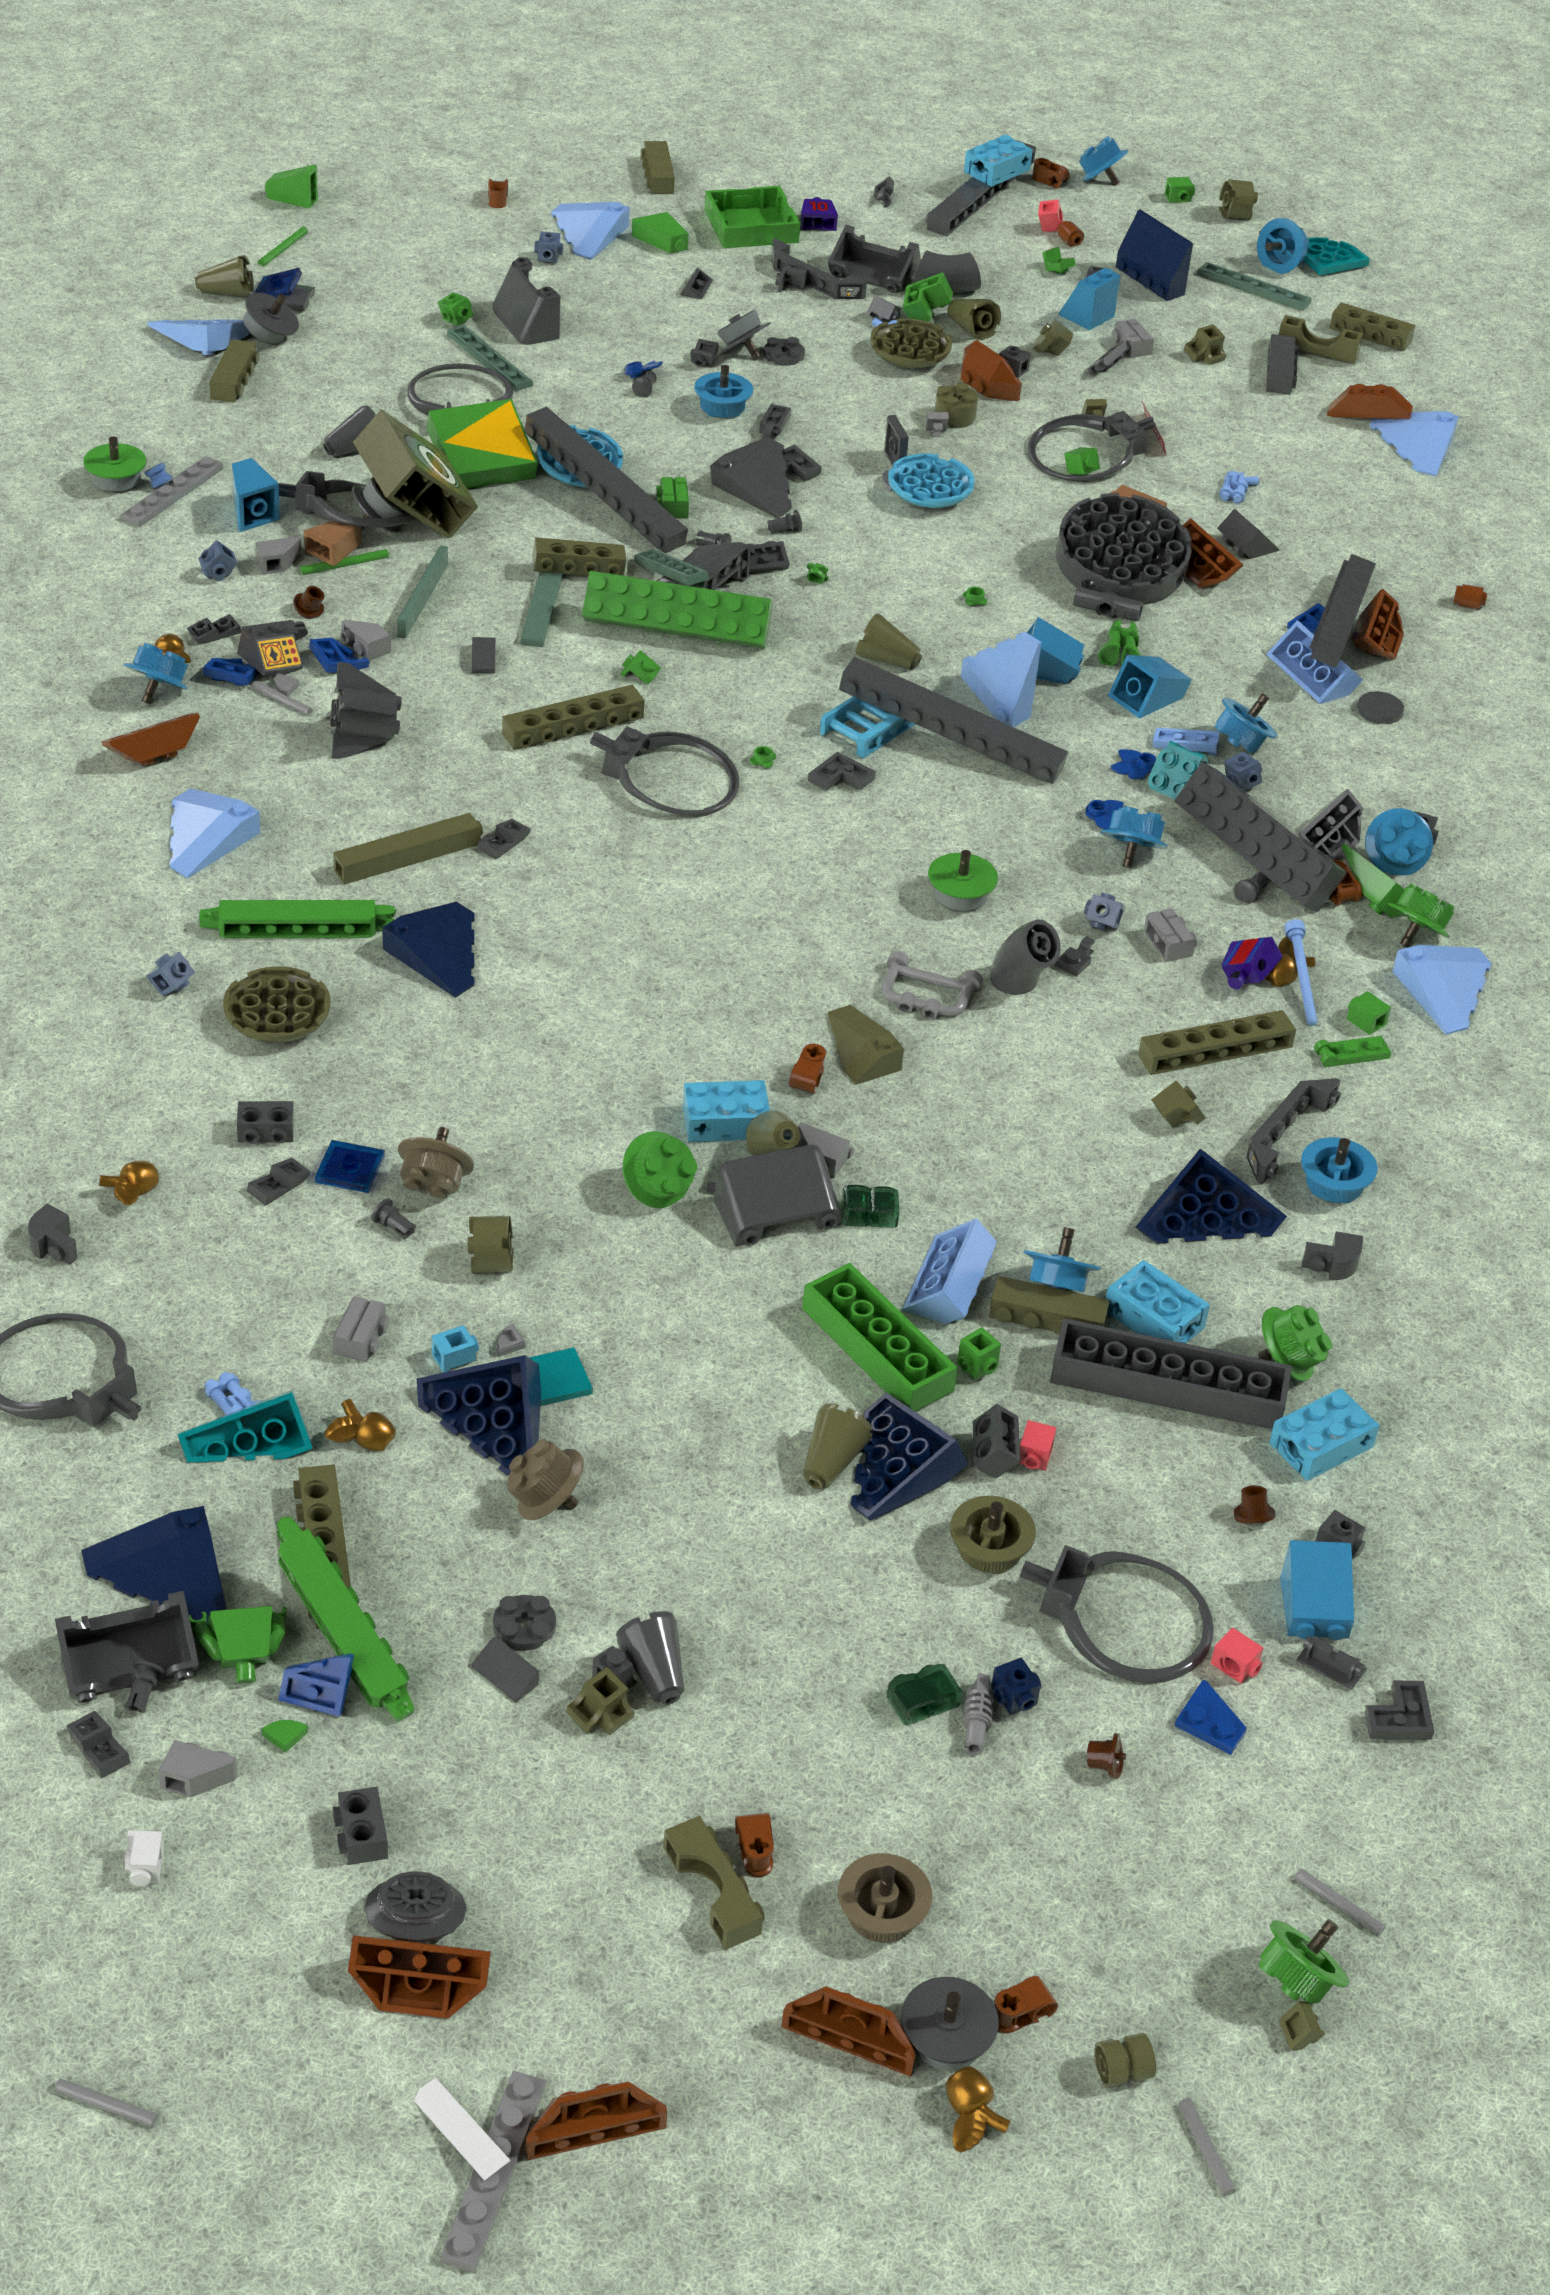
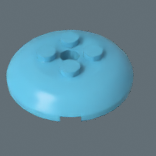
[536,425,623,487]
[888,454,974,508]

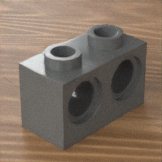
[237,1101,294,1144]
[973,1404,1020,1478]
[332,1786,388,1865]

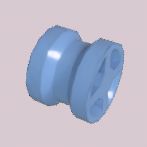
[144,462,172,488]

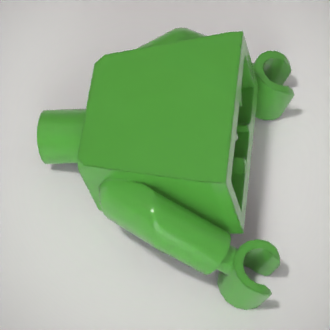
[189,1605,287,1684]

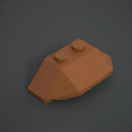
[961,340,1022,401]
[1327,384,1413,419]
[1182,518,1243,588]
[1351,588,1404,660]
[101,713,200,766]
[348,1935,491,2018]
[781,1986,916,2077]
[526,2081,668,2160]

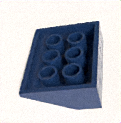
[1116,209,1193,301]

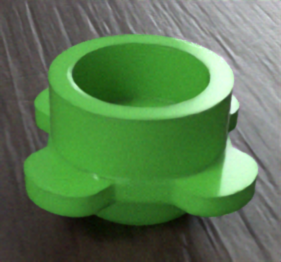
[807,563,829,584]
[963,586,987,606]
[750,746,776,768]

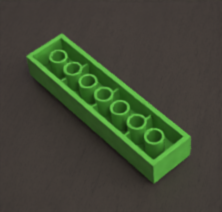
[582,571,773,649]

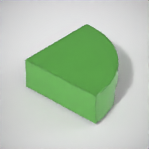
[262,1720,308,1752]

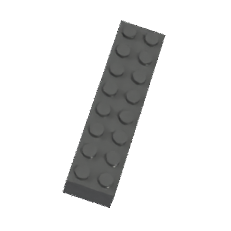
[1174,762,1347,912]
[1050,1318,1292,1429]

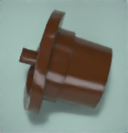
[293,586,325,619]
[1234,1485,1276,1524]
[1087,1733,1126,1779]

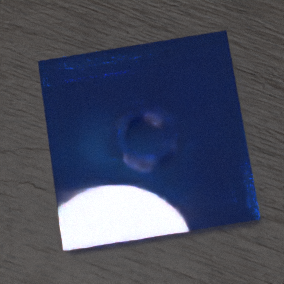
[255,268,302,298]
[315,1140,385,1193]

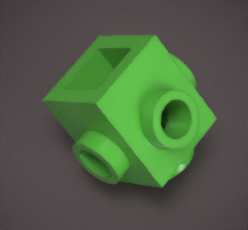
[438,292,474,325]
[957,1327,1001,1380]

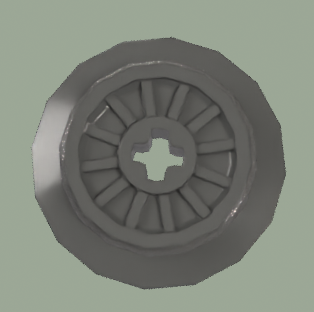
[364,1871,467,1942]

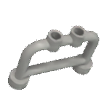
[881,951,983,1020]

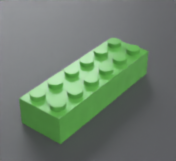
[802,1263,958,1412]

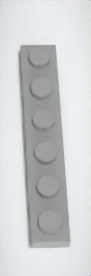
[121,456,223,527]
[440,2071,546,2273]

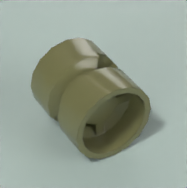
[1094,2033,1156,2088]

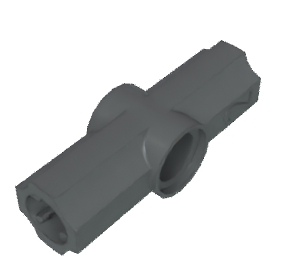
[1073,586,1143,621]

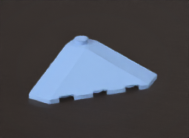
[551,202,630,259]
[147,319,251,355]
[1369,411,1459,476]
[961,631,1042,727]
[170,788,260,878]
[1392,945,1492,1035]

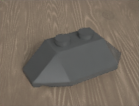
[1297,789,1363,861]

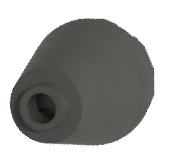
[323,405,376,457]
[616,1611,684,1705]

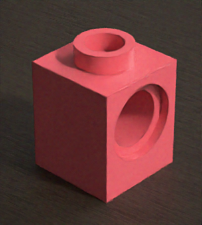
[1038,199,1063,232]
[1018,1420,1057,1471]
[1211,1627,1263,1684]

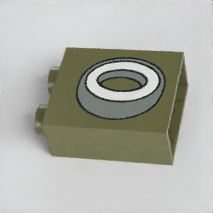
[353,409,478,538]

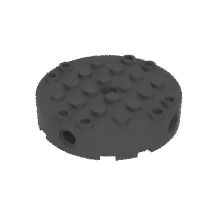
[1056,493,1191,604]

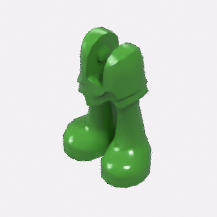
[1098,620,1141,666]

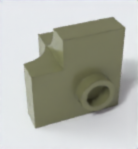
[1033,319,1074,356]
[1183,324,1226,365]
[1151,1080,1206,1128]
[566,1667,635,1735]

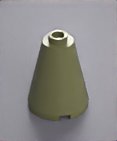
[195,255,254,297]
[947,299,1001,340]
[856,613,922,669]
[746,1111,800,1156]
[803,1404,873,1489]

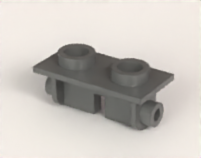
[1296,1636,1366,1690]

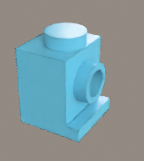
[432,1325,479,1373]

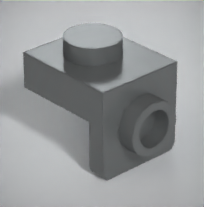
[775,266,807,292]
[690,339,719,367]

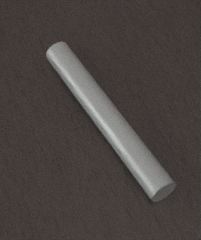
[252,681,313,716]
[1295,1869,1386,1937]
[55,2078,158,2128]
[1178,2098,1236,2197]

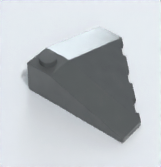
[710,437,792,519]

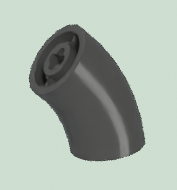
[912,250,981,294]
[989,919,1061,995]

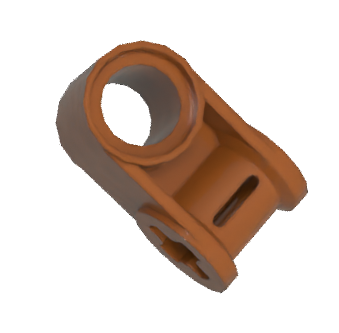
[1032,158,1070,189]
[488,179,508,209]
[1330,860,1362,905]
[789,1043,826,1094]
[735,1813,774,1877]
[994,1976,1058,2034]

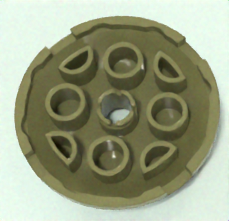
[870,318,952,368]
[223,966,331,1043]

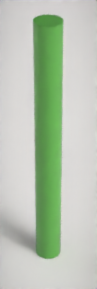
[258,226,308,266]
[300,549,389,575]

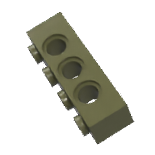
[1329,302,1416,351]
[532,537,626,576]

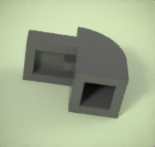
[28,1203,78,1265]
[1301,1231,1363,1280]

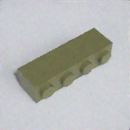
[640,141,675,194]
[209,339,259,402]
[989,1276,1110,1334]

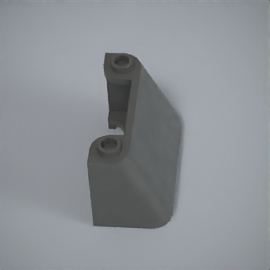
[828,224,921,293]
[492,257,561,345]
[657,542,751,590]
[714,1145,841,1247]
[55,1591,199,1703]

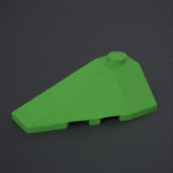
[1341,843,1405,918]

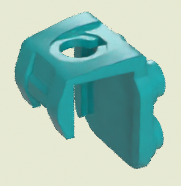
[1148,741,1208,799]

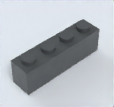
[1266,334,1299,395]

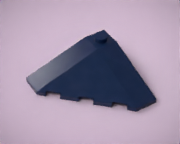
[382,901,474,998]
[1135,1148,1287,1244]
[416,1355,541,1475]
[851,1392,969,1521]
[81,1506,227,1624]

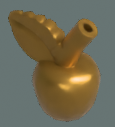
[154,633,191,663]
[1265,937,1315,987]
[99,1161,159,1205]
[324,1399,396,1452]
[945,2066,1011,2152]

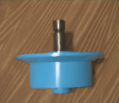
[1023,1227,1101,1292]

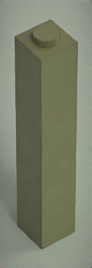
[333,813,483,885]

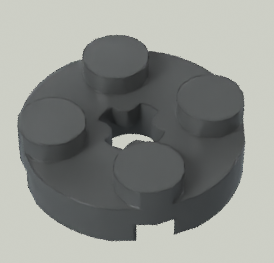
[764,337,805,366]
[493,1595,556,1651]

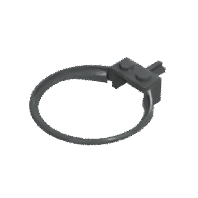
[407,363,513,416]
[1028,411,1156,481]
[279,471,417,527]
[590,726,739,816]
[0,1313,142,1427]
[1020,1545,1214,1683]

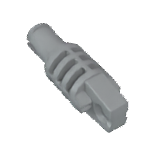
[963,1673,994,1755]

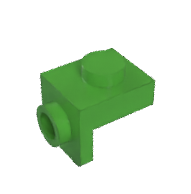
[1043,247,1076,274]
[620,650,661,684]

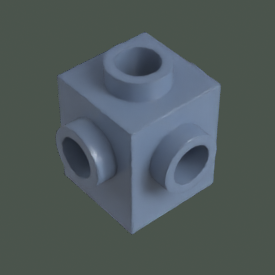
[534,231,563,263]
[198,540,238,581]
[1224,752,1262,791]
[1084,893,1125,931]
[146,952,195,996]

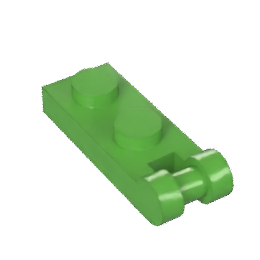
[1314,1036,1391,1067]

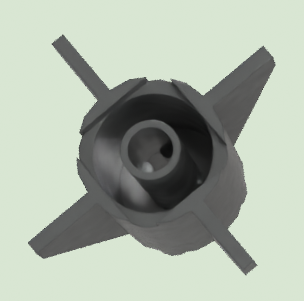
[326,662,402,759]

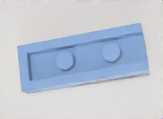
[1153,728,1219,756]

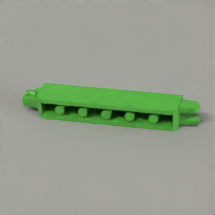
[199,900,396,938]
[277,1516,415,1722]

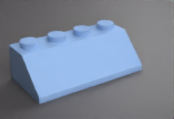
[1266,620,1363,704]
[902,1218,997,1324]

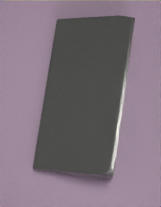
[679,268,713,299]
[471,1636,539,1703]

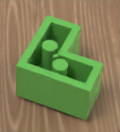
[903,272,953,322]

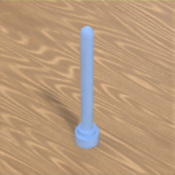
[1284,919,1317,1026]

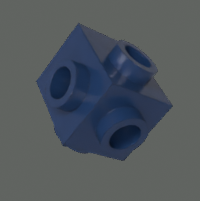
[991,1657,1041,1715]

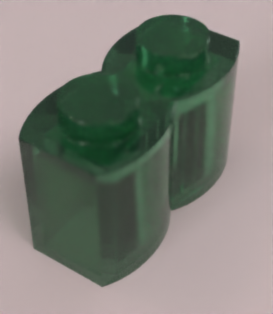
[841,1185,900,1228]
[886,1664,962,1725]

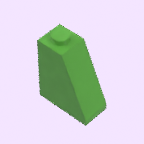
[265,165,318,209]
[632,212,689,253]

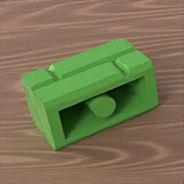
[656,477,689,518]

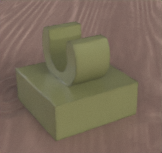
[1082,399,1107,417]
[1278,2001,1325,2051]

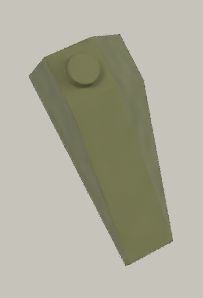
[828,1005,904,1085]

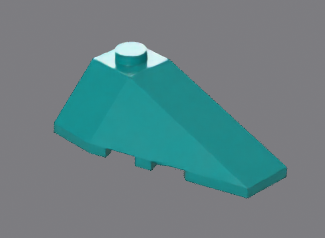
[177,1390,313,1463]

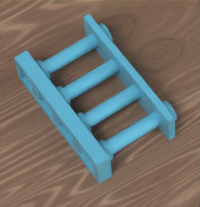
[820,696,916,758]

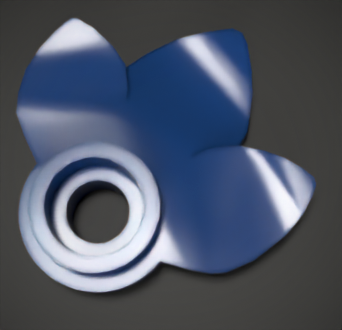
[624,360,663,378]
[1111,749,1156,779]
[1085,800,1124,830]

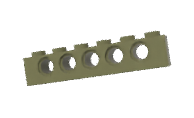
[502,684,645,750]
[1138,1010,1296,1075]
[293,1464,351,1629]

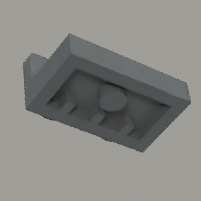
[747,541,790,574]

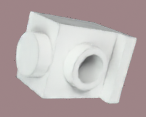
[125,1830,164,1887]

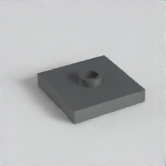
[884,415,909,466]

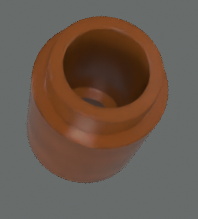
[1057,221,1084,247]
[1453,584,1487,609]

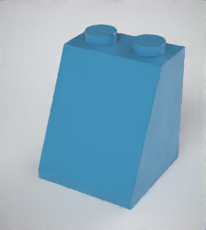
[1059,268,1121,330]
[232,458,280,532]
[1026,617,1084,684]
[1108,655,1192,719]
[1280,1540,1354,1640]

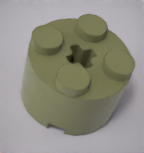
[1219,179,1258,220]
[934,383,978,428]
[468,1215,514,1274]

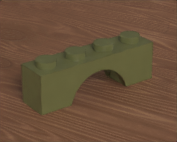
[1279,315,1363,364]
[663,1816,765,1950]

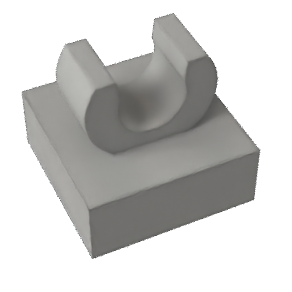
[925,412,949,437]

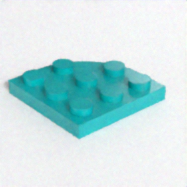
[1303,237,1370,276]

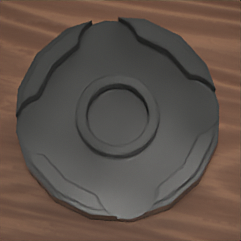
[1357,691,1404,724]

